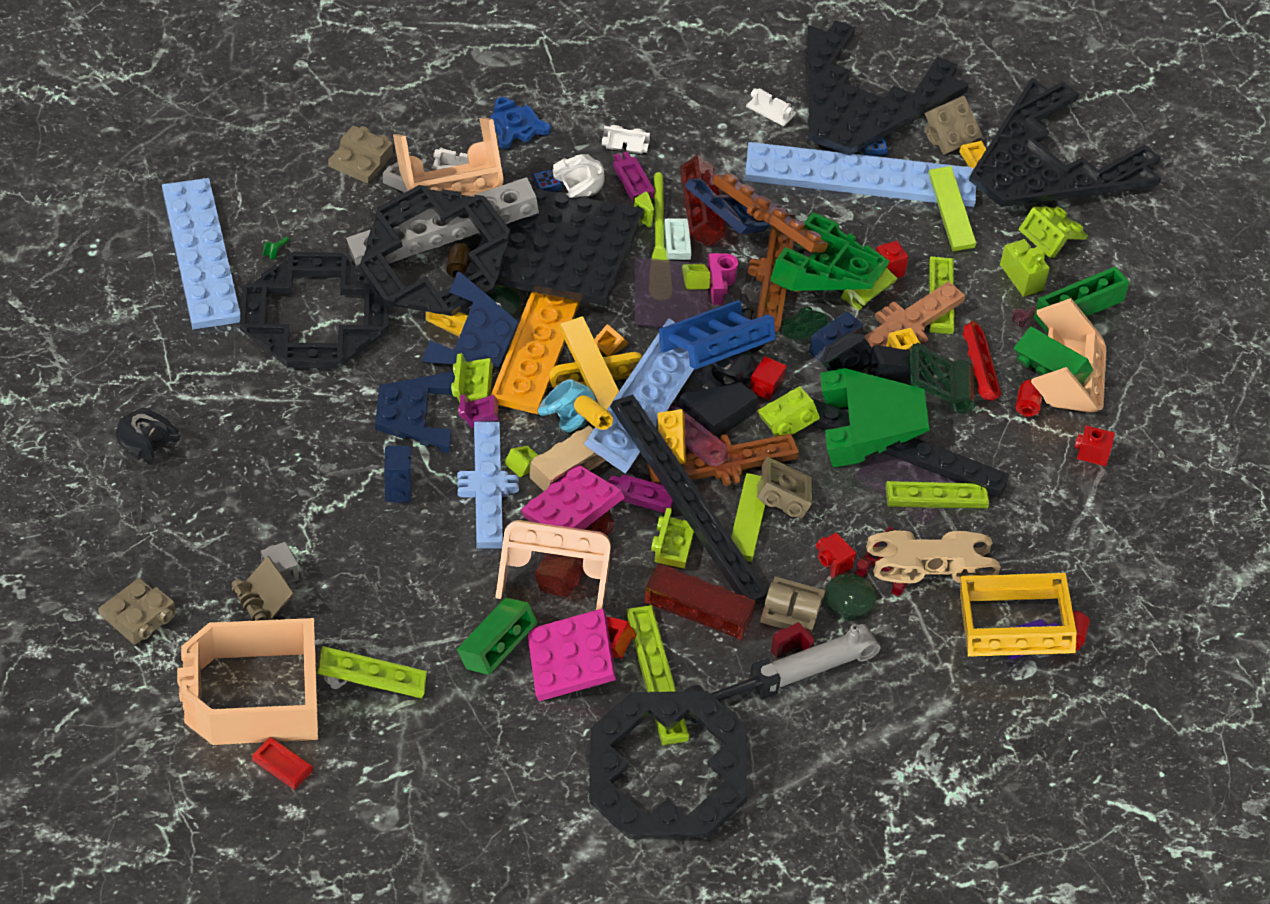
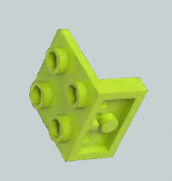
[1018,206,1088,258]

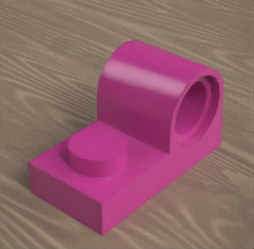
[707,253,738,305]

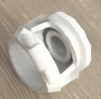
[553,154,605,198]

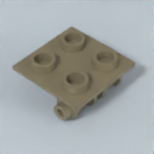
[232,556,295,621]

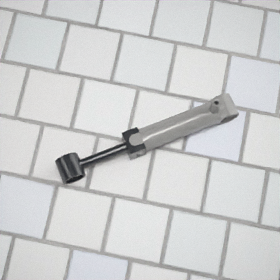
[684,624,880,723]

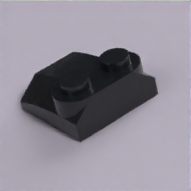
[820,333,872,372]

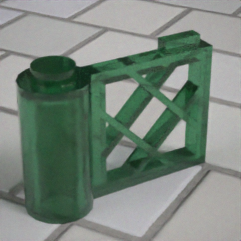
[910,342,975,413]

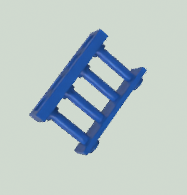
[659,300,775,369]

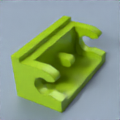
[841,268,897,311]

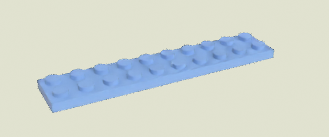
[744,142,976,207]

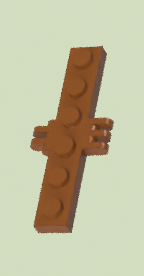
[711,173,828,252]
[748,225,801,332]
[647,434,799,486]

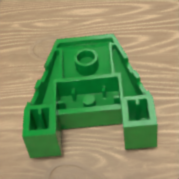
[770,212,890,291]
[820,368,930,468]

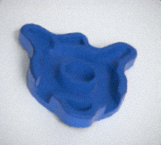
[490,97,551,149]

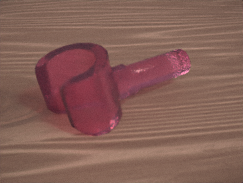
[1012,305,1037,327]

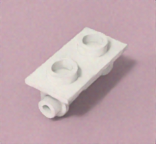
[746,88,796,126]
[602,125,650,154]
[432,148,469,170]

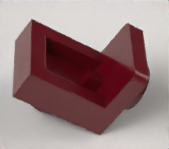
[770,622,814,658]

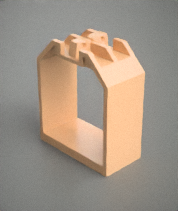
[177,618,318,745]

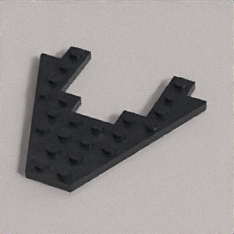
[806,20,969,156]
[969,78,1161,207]

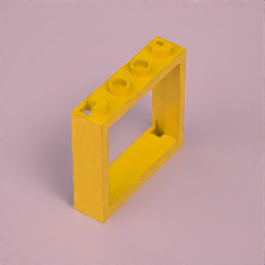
[960,573,1076,656]

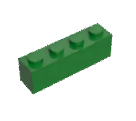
[1033,266,1129,334]

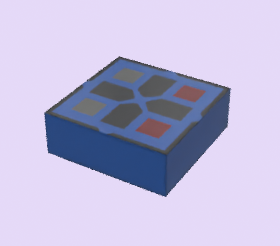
[863,137,888,156]
[532,169,562,192]

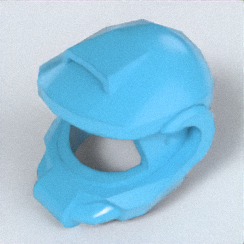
[538,379,596,433]

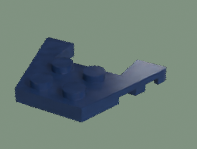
[685,178,770,234]
[422,272,518,367]
[375,371,455,453]

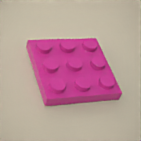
[520,465,625,530]
[528,608,616,701]

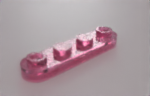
[666,406,728,466]

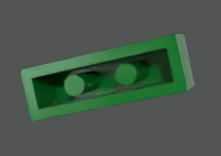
[1013,326,1093,385]
[457,597,538,675]

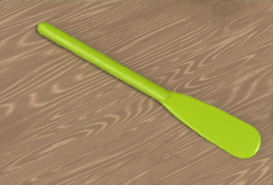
[649,172,673,302]

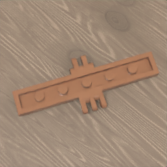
[865,281,965,347]

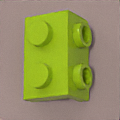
[451,353,493,403]
[757,386,820,437]
[651,508,694,569]

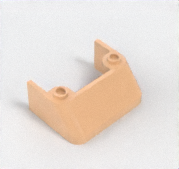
[393,117,503,196]
[1032,298,1106,413]
[496,520,611,610]

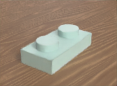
[664,219,691,260]

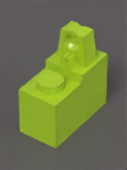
[1000,239,1049,297]

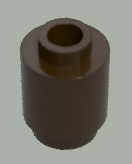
[446,243,471,278]

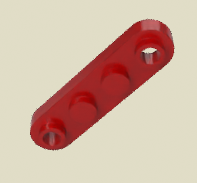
[963,321,1001,402]

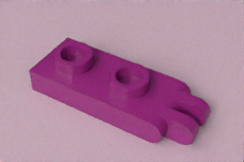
[613,151,655,202]
[608,475,674,513]

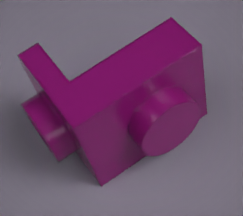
[458,394,498,428]

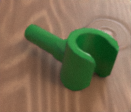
[262,237,289,260]

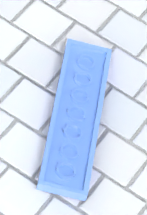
[162,178,240,329]
[583,319,694,473]

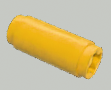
[574,395,613,430]

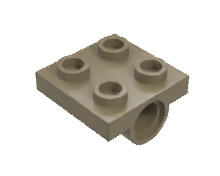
[925,95,983,155]
[760,576,825,633]

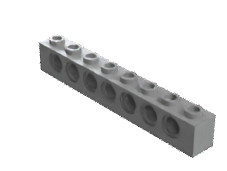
[346,177,539,267]

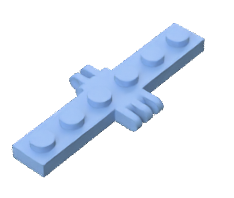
[457,422,519,548]

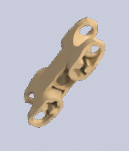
[866,531,1001,583]

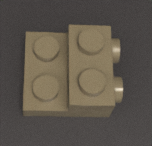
[328,126,393,184]
[757,457,812,519]
[98,578,176,645]

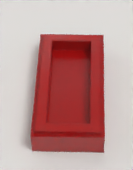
[252,737,313,790]

